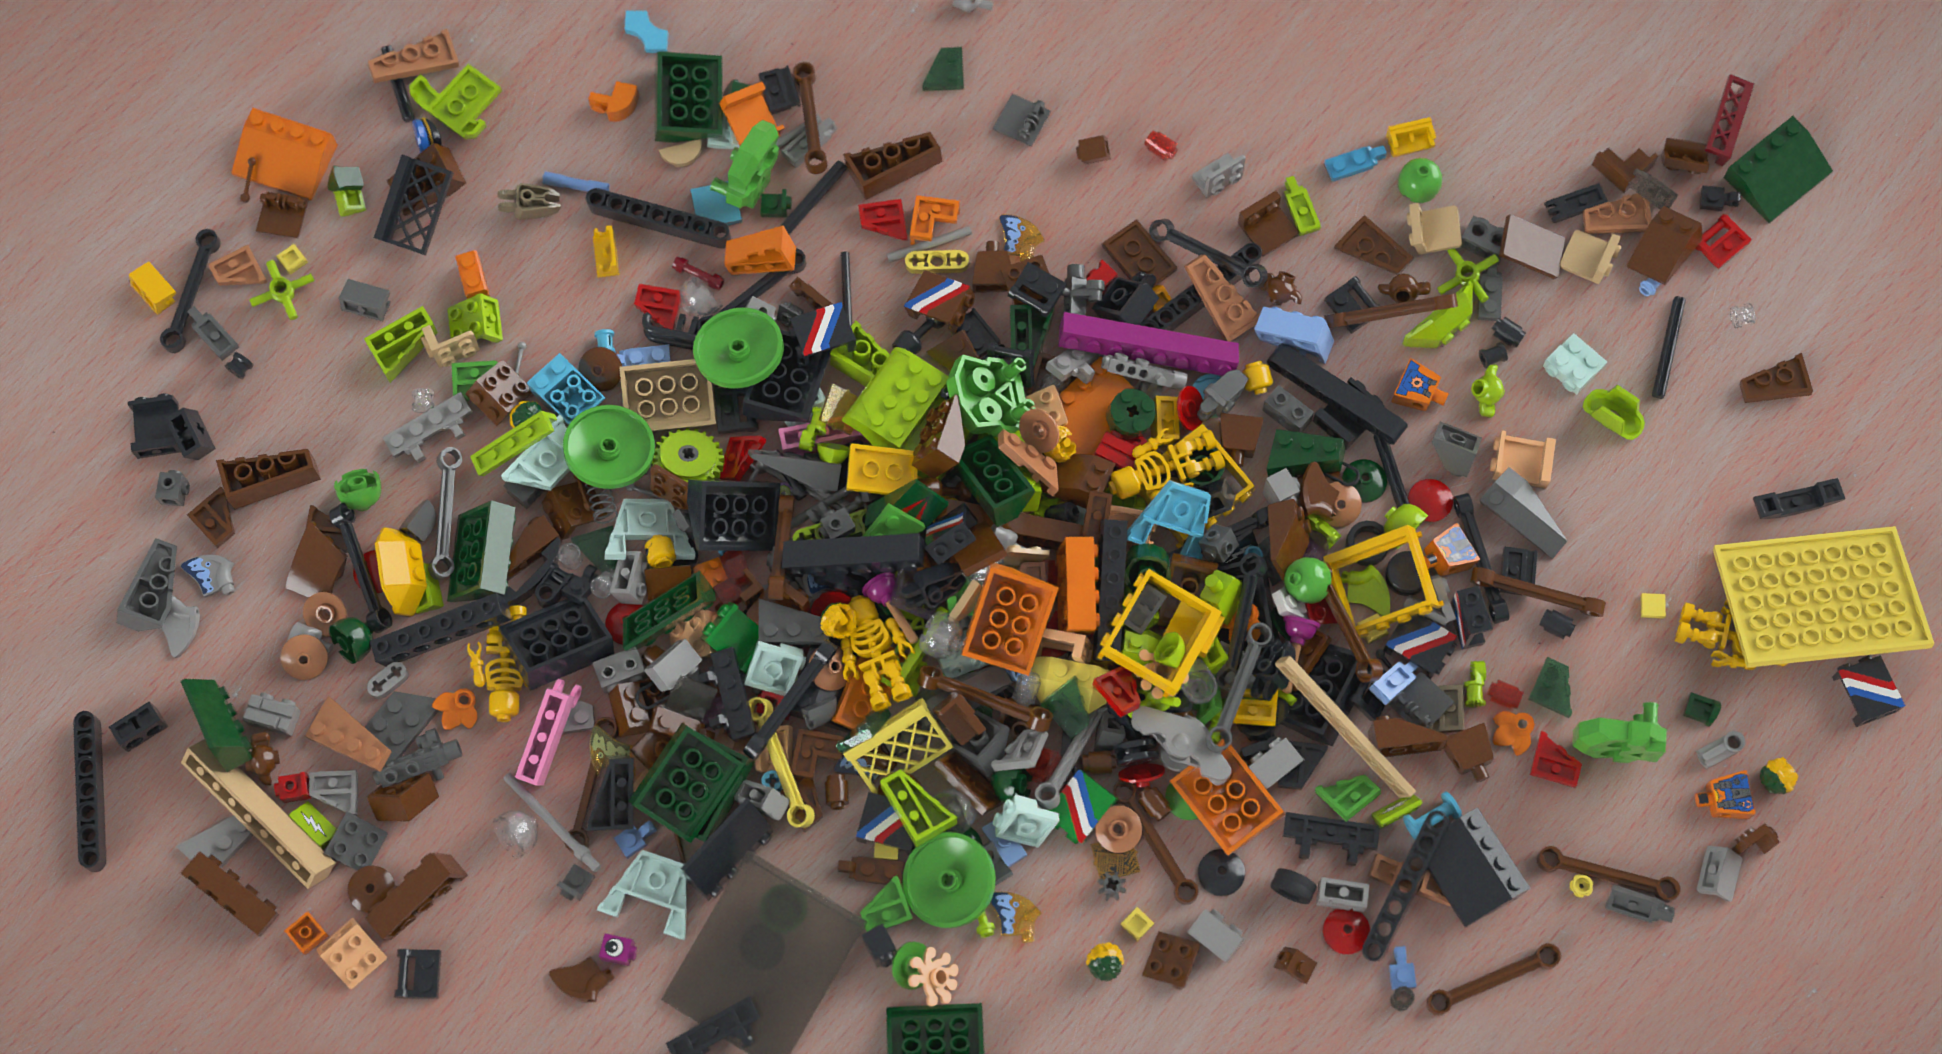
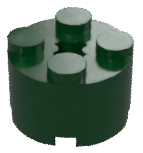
[1106,389,1155,440]
[1124,543,1171,593]

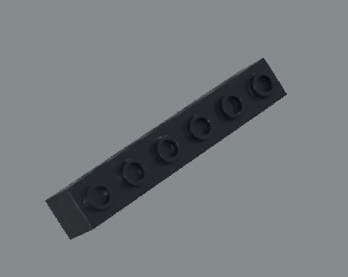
[1093,519,1128,661]
[370,593,512,667]

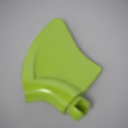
[1341,564,1390,616]

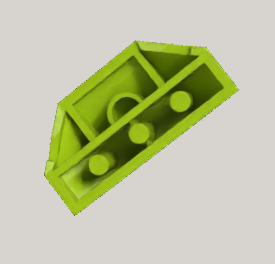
[1402,281,1473,349]

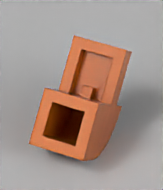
[588,81,640,122]

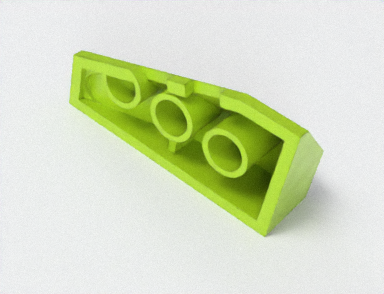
[1117,623,1209,682]

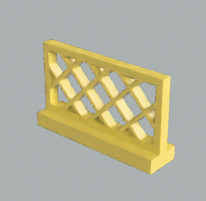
[843,698,953,794]

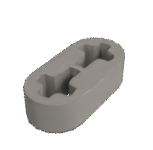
[367,662,408,699]

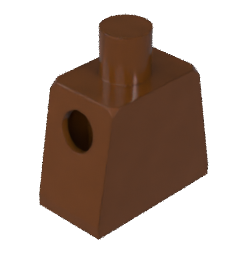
[972,240,1011,293]
[1219,413,1264,468]
[1443,723,1494,783]

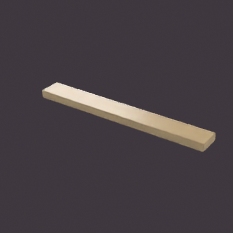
[1275,656,1416,798]

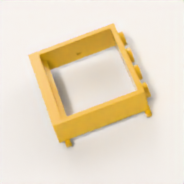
[1139,424,1255,548]
[1323,525,1444,638]
[1097,569,1222,698]

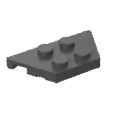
[365,691,439,761]

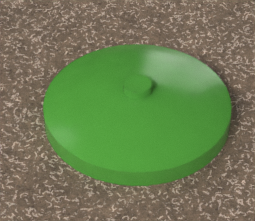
[693,308,784,388]
[563,405,655,489]
[903,832,996,928]

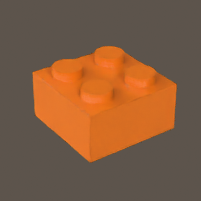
[693,557,730,592]
[284,911,329,955]

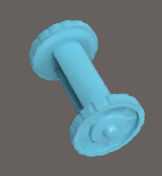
[1403,791,1463,840]

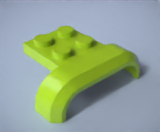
[409,64,502,139]

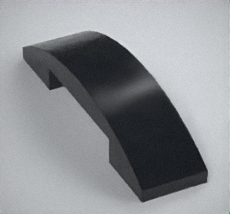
[1753,478,1846,519]
[502,537,563,607]

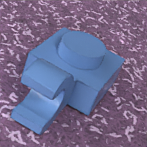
[614,820,657,859]
[1389,946,1417,990]

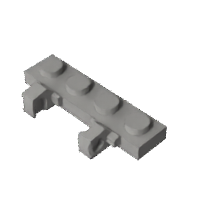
[1045,349,1108,384]
[382,392,473,463]

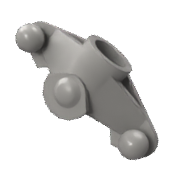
[1131,706,1231,785]

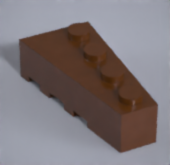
[843,132,943,200]
[216,449,321,510]
[180,851,279,937]
[365,853,468,940]

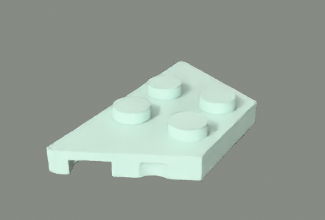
[501,415,570,491]

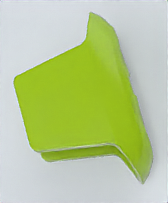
[1583,385,1645,440]

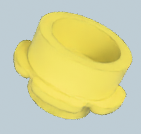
[1569,874,1593,898]

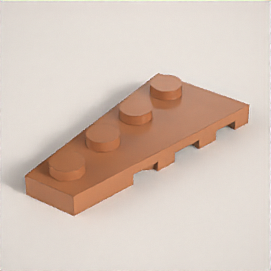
[368,29,459,83]
[1184,254,1260,342]
[305,696,392,772]

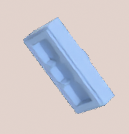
[982,821,1027,867]

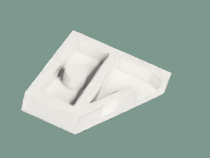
[1272,587,1308,619]

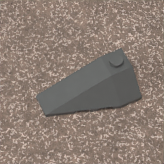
[748,449,841,494]
[1480,467,1567,559]
[116,538,177,632]
[915,666,1013,733]

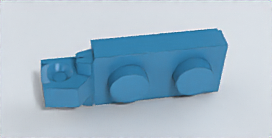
[1324,145,1387,182]

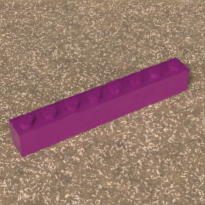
[1058,312,1239,376]

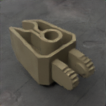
[498,183,561,220]

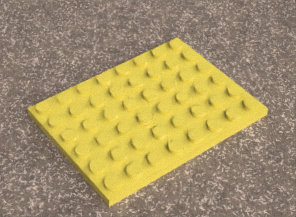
[1713,526,1934,668]

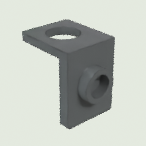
[983,841,1013,886]

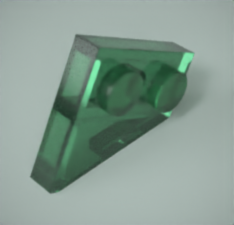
[571,525,618,576]

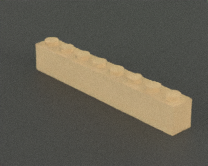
[181,739,335,889]

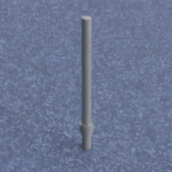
[503,773,601,872]

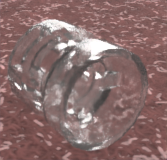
[590,569,615,599]

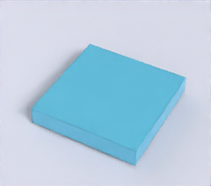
[690,181,742,231]

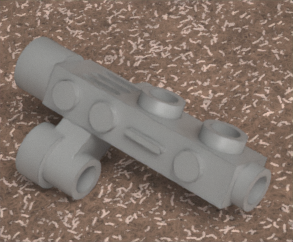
[1101,353,1187,400]

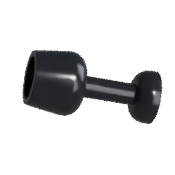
[892,316,945,355]

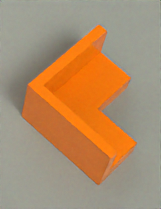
[910,195,960,245]

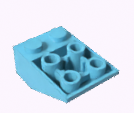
[526,353,606,425]

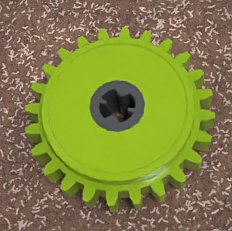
[652,428,724,483]

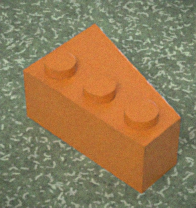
[724,225,796,275]

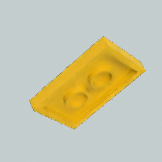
[846,443,918,495]

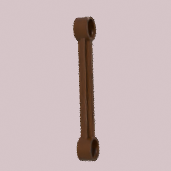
[793,62,828,174]
[1324,293,1458,328]
[769,495,794,600]
[1323,561,1383,682]
[1470,567,1606,617]
[917,665,1053,732]
[564,717,619,854]
[1112,780,1199,905]
[1537,846,1680,903]
[1426,943,1561,1016]

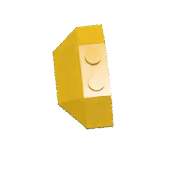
[375,527,427,617]

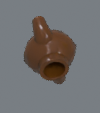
[1258,271,1302,306]
[1378,273,1431,303]
[245,732,280,785]

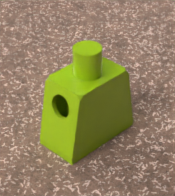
[1200,570,1243,625]

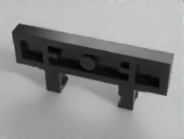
[697,647,756,742]
[1283,812,1380,866]
[666,996,762,1054]

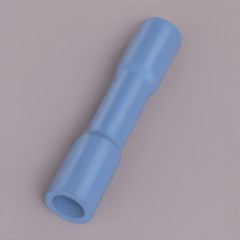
[542,171,609,192]

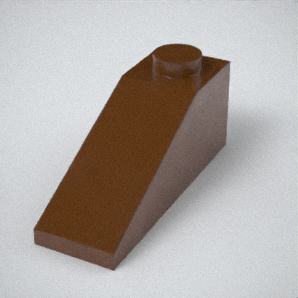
[507,514,562,581]

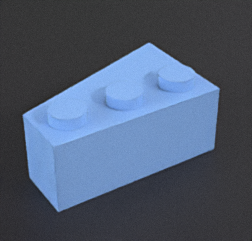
[1254,306,1334,364]

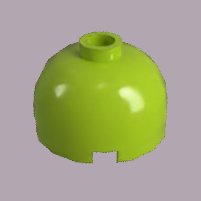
[1384,504,1428,549]

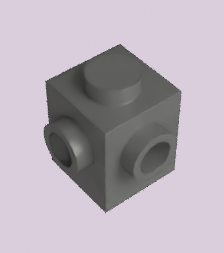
[155,470,190,507]
[818,507,856,539]
[1198,524,1239,563]

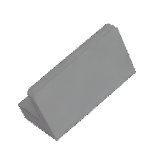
[1696,846,1742,902]

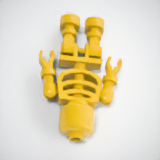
[1108,428,1225,500]
[841,595,915,712]
[1675,599,1788,670]
[467,605,528,722]

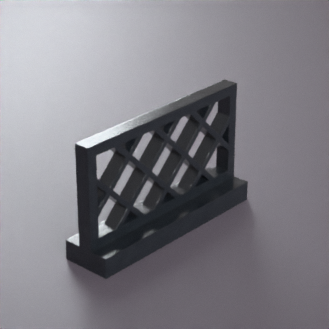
[374,154,454,256]

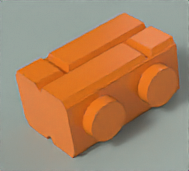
[455,250,491,299]

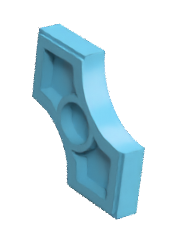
[625,11,668,53]

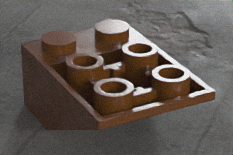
[387,143,466,216]
[912,395,965,479]
[608,679,692,737]

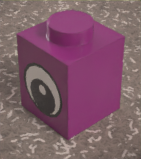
[599,933,637,966]

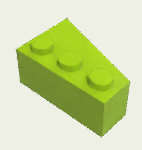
[364,306,438,383]
[880,769,957,847]

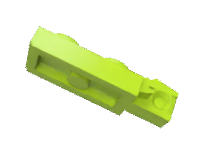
[1284,176,1321,236]

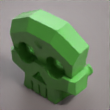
[710,120,779,209]
[946,355,1035,437]
[1572,702,1667,763]

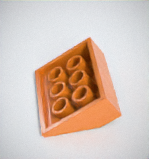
[231,107,338,201]
[1059,356,1135,455]
[1056,537,1100,635]
[961,563,1059,676]
[1170,739,1285,856]

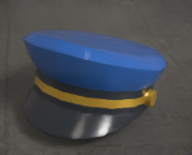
[412,117,442,153]

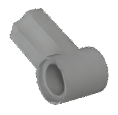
[1696,731,1745,769]

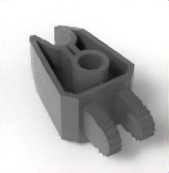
[1197,370,1248,421]

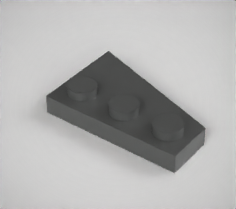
[759,599,829,645]

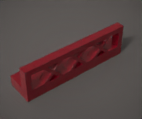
[1704,74,1754,166]

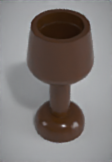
[918,477,971,502]

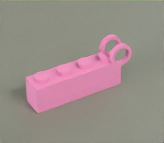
[515,679,582,786]

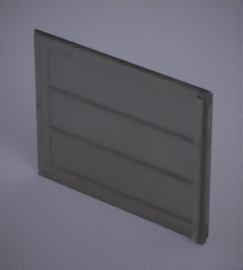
[661,850,868,1054]

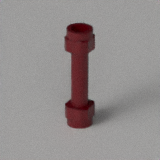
[672,256,725,290]

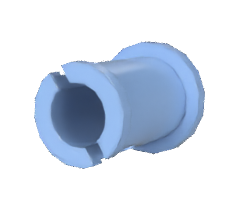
[1639,278,1661,296]

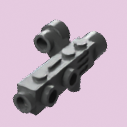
[1061,264,1105,349]
[373,728,463,788]

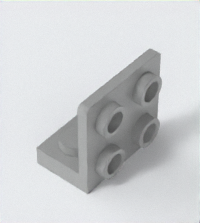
[1192,153,1246,198]

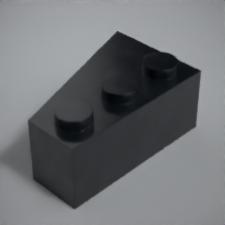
[582,755,634,831]

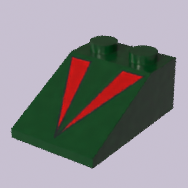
[865,479,949,534]

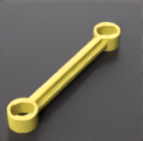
[749,697,815,828]

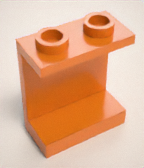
[719,81,785,146]

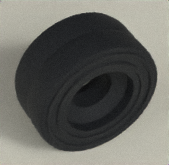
[1270,868,1317,904]

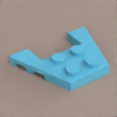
[1127,480,1211,559]

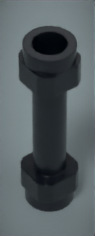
[774,449,809,501]

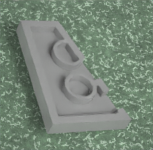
[176,815,253,868]

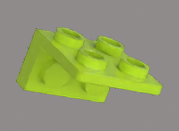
[447,293,503,343]

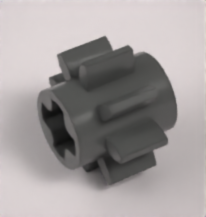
[1098,871,1126,901]

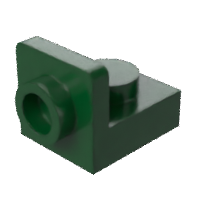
[760,189,792,218]

